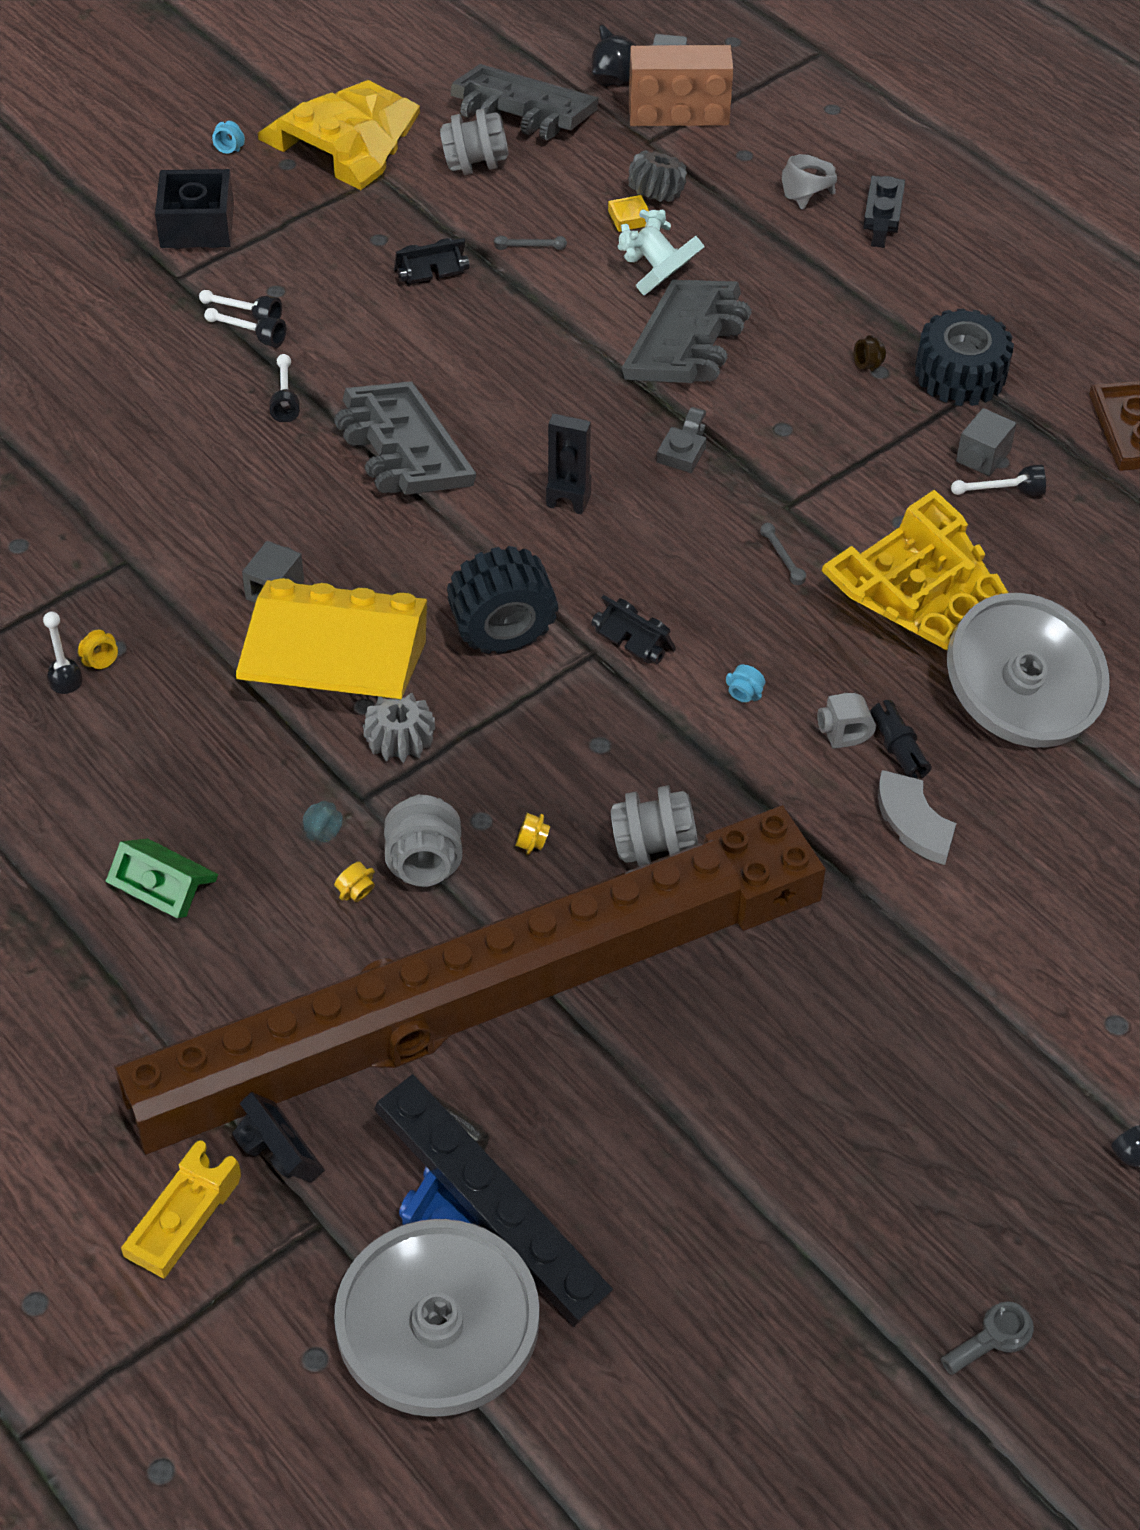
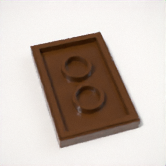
[1089,381,1140,471]

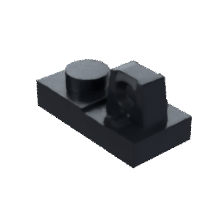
[232,1092,325,1183]

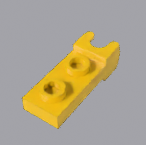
[121,1141,241,1279]

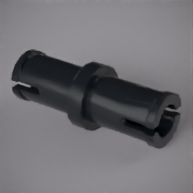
[870,700,932,779]

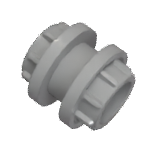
[440,108,509,175]
[611,785,698,867]
[384,794,462,887]

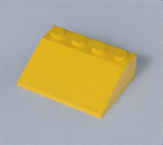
[236,578,427,699]

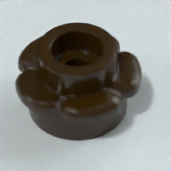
[853,335,886,372]

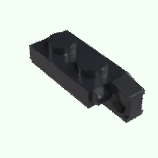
[863,176,905,248]

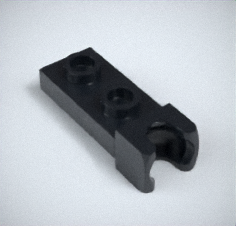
[546,414,592,514]

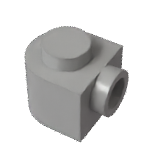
[817,693,876,749]

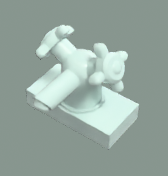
[618,209,705,296]

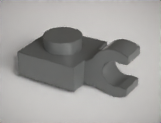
[657,407,706,473]

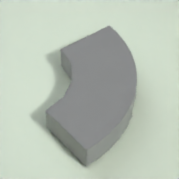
[878,770,956,865]

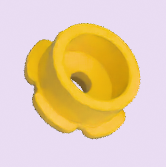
[78,630,118,669]
[515,813,550,855]
[334,861,375,902]

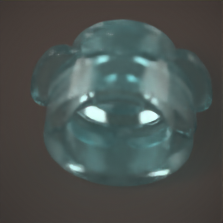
[303,801,343,842]

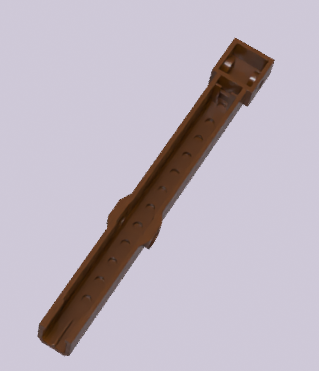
[114,805,826,1155]

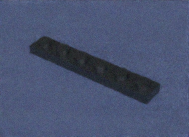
[374,1074,613,1327]

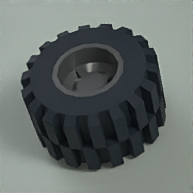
[915,308,1014,406]
[447,546,558,654]

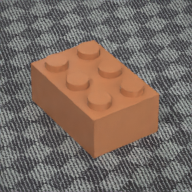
[629,45,733,126]

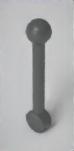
[494,236,567,250]
[760,523,806,585]

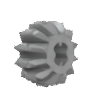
[363,693,435,764]

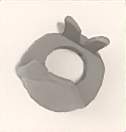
[782,154,837,209]

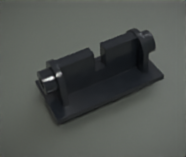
[394,238,470,285]
[591,594,676,664]

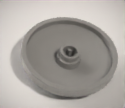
[947,593,1110,748]
[334,1219,539,1416]

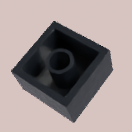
[155,169,234,249]

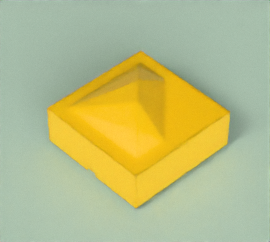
[608,195,649,232]

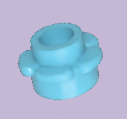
[212,121,245,154]
[726,665,765,702]

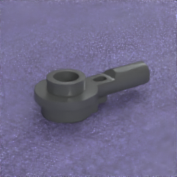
[941,1302,1034,1375]

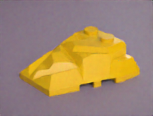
[258,80,420,190]
[821,490,1008,650]

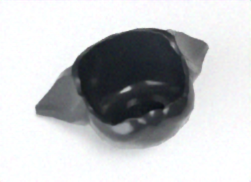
[591,24,637,87]

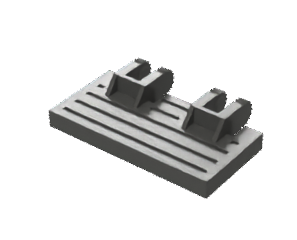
[451,64,599,141]
[622,280,752,383]
[333,381,476,495]

